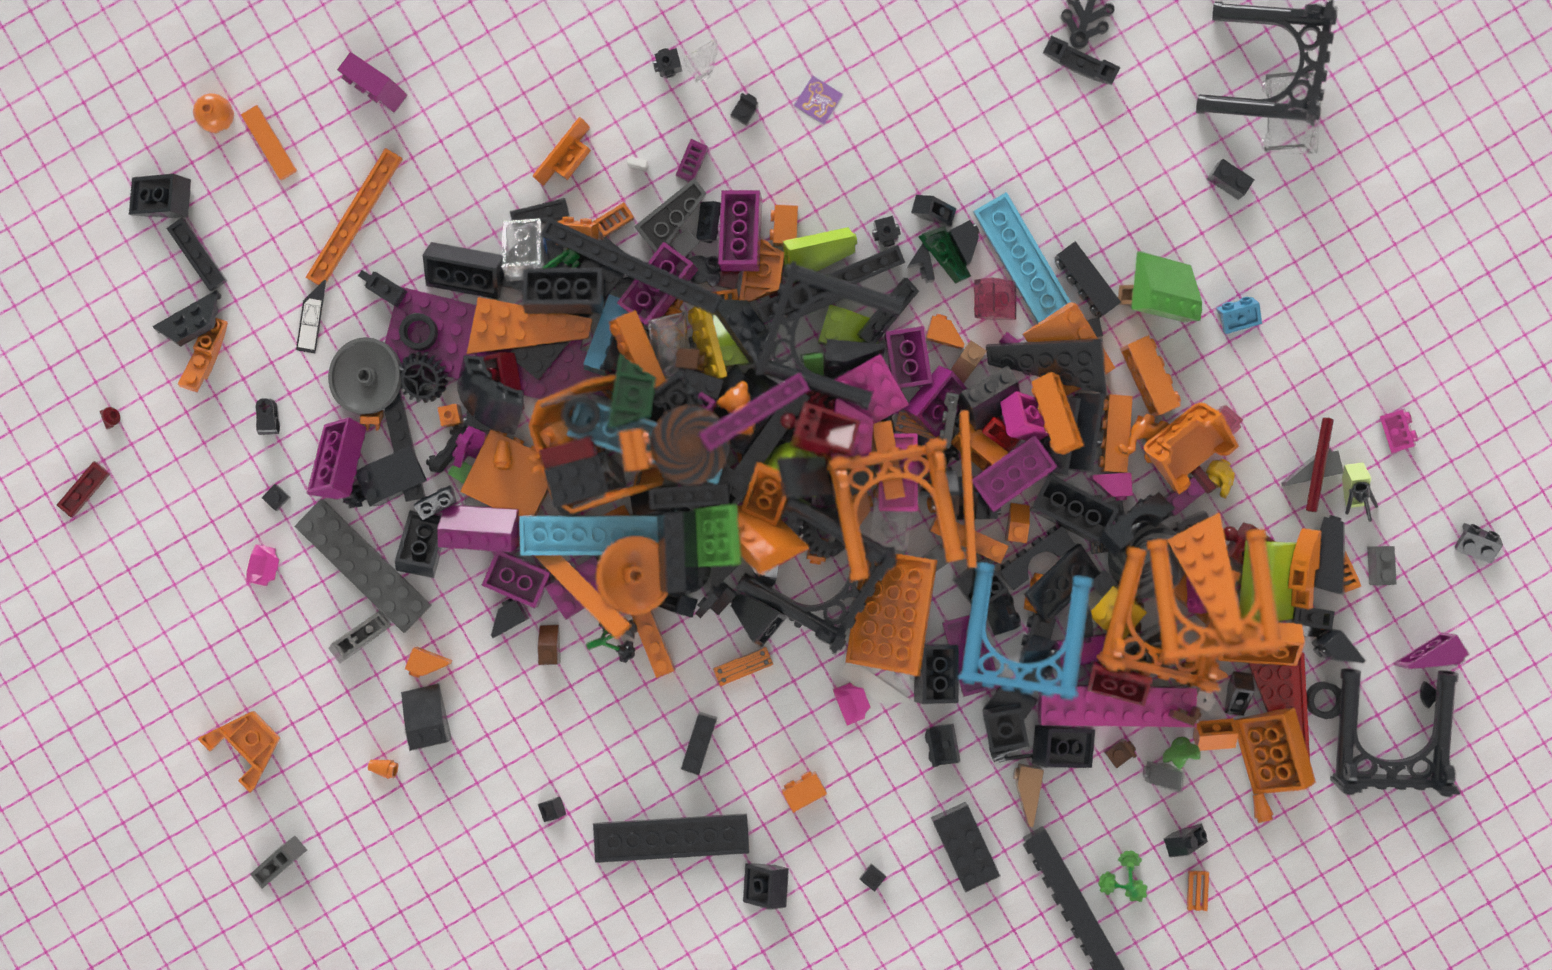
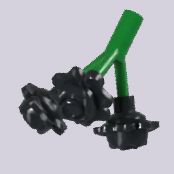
[586,617,638,663]

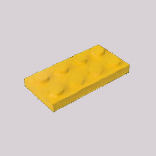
[688,307,727,380]

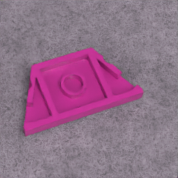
[831,399,873,460]

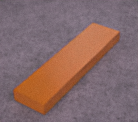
[241,105,297,181]
[873,421,905,500]

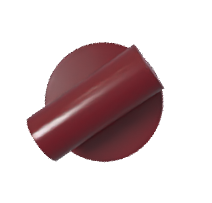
[99,407,121,429]

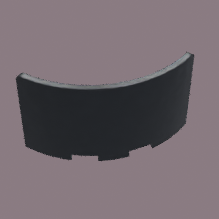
[457,355,524,435]

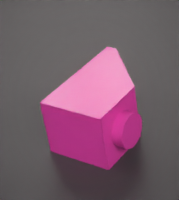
[1089,473,1133,501]

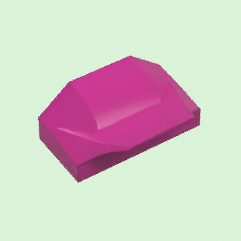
[246,544,279,586]
[832,682,871,726]

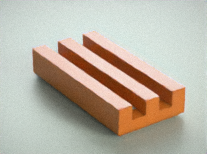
[1187,870,1209,911]

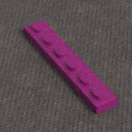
[699,373,810,451]

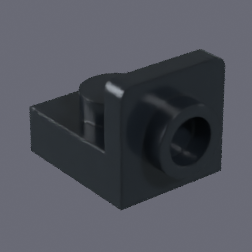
[730,93,758,126]

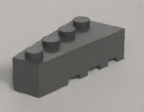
[634,178,706,253]

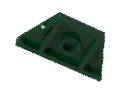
[608,354,656,429]

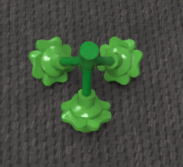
[1098,850,1148,902]

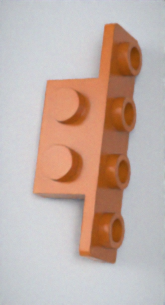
[533,117,591,186]

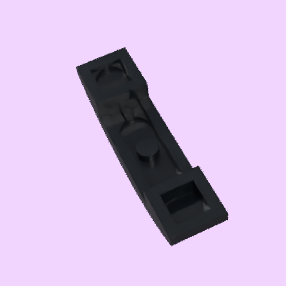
[1043,35,1121,85]

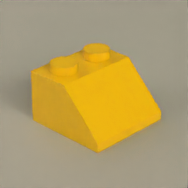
[1091,586,1148,640]

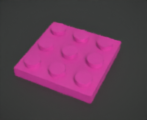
[834,354,909,424]

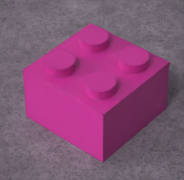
[1000,391,1049,441]

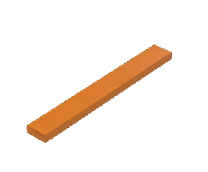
[306,148,403,285]
[959,411,976,568]
[519,536,631,639]

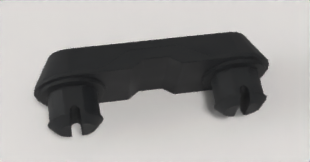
[426,425,466,473]

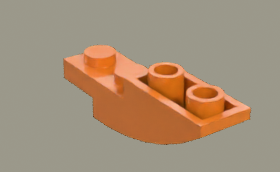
[178,318,228,393]
[1288,528,1321,609]

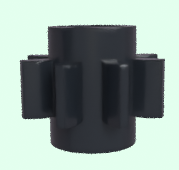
[342,484,366,508]

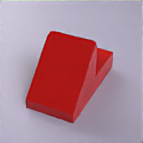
[982,417,1020,452]

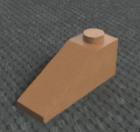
[1013,763,1044,827]

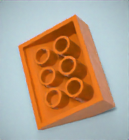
[1022,302,1115,396]
[737,505,809,575]
[1234,708,1316,794]

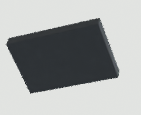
[776,457,833,498]

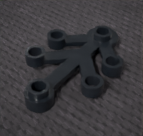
[1060,0,1115,49]

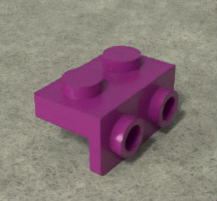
[453,426,486,468]

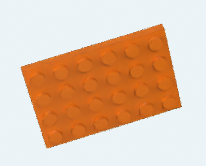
[845,554,938,676]

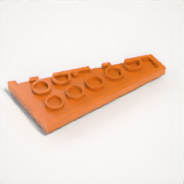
[467,297,593,354]

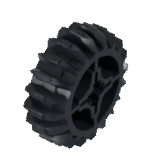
[399,351,449,403]

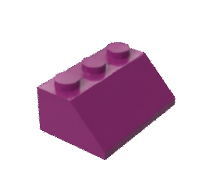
[884,326,933,390]
[903,366,968,438]

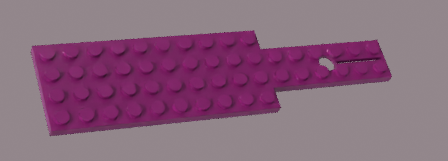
[385,287,675,400]

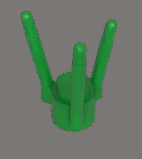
[543,249,581,268]

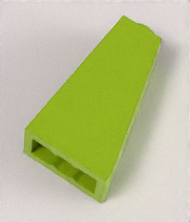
[783,227,857,283]

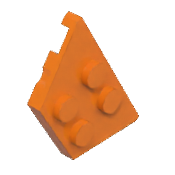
[739,239,784,302]

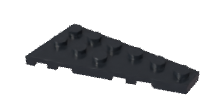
[986,338,1107,396]

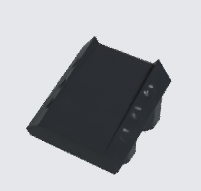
[652,370,703,415]

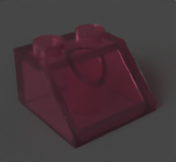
[974,277,1016,320]

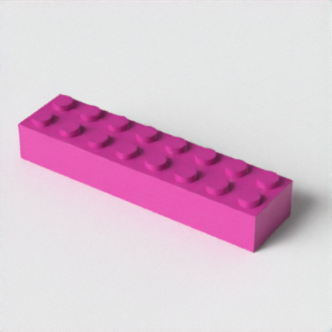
[1038,684,1197,727]

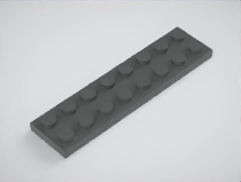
[294,499,432,633]

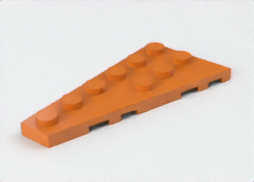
[1167,512,1243,642]

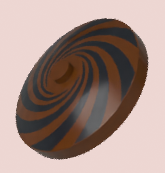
[651,406,730,485]

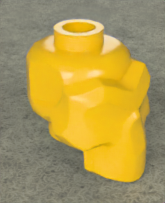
[1205,459,1235,499]

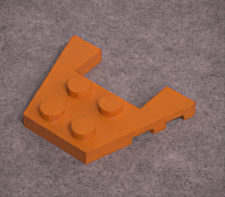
[198,711,280,792]

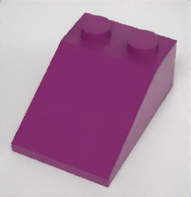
[1394,632,1470,669]

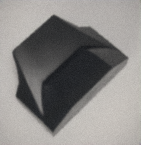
[1292,606,1335,637]

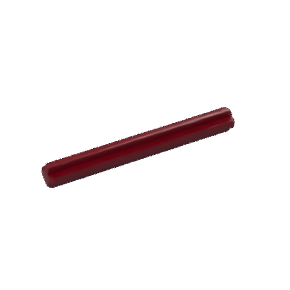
[1306,417,1334,512]

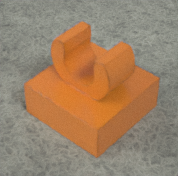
[360,410,384,431]

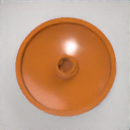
[596,536,668,615]

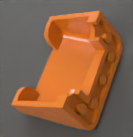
[1144,403,1239,495]

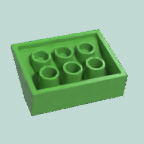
[1131,251,1202,322]

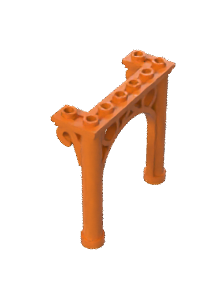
[827,438,966,581]
[1146,529,1285,665]
[1096,546,1240,693]

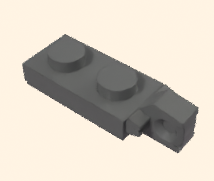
[939,393,959,448]

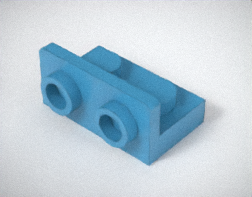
[1216,297,1262,334]

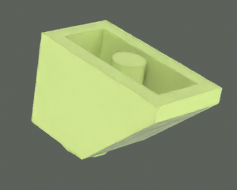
[1342,463,1371,508]

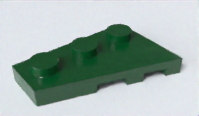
[918,226,971,284]

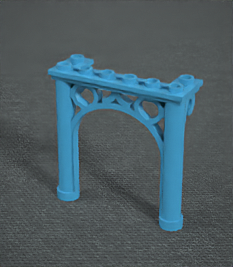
[959,562,1093,700]

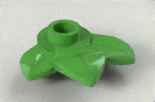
[1163,737,1201,769]

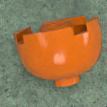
[193,93,234,133]

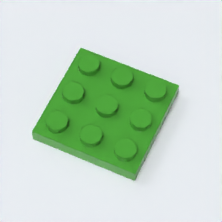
[694,505,741,567]

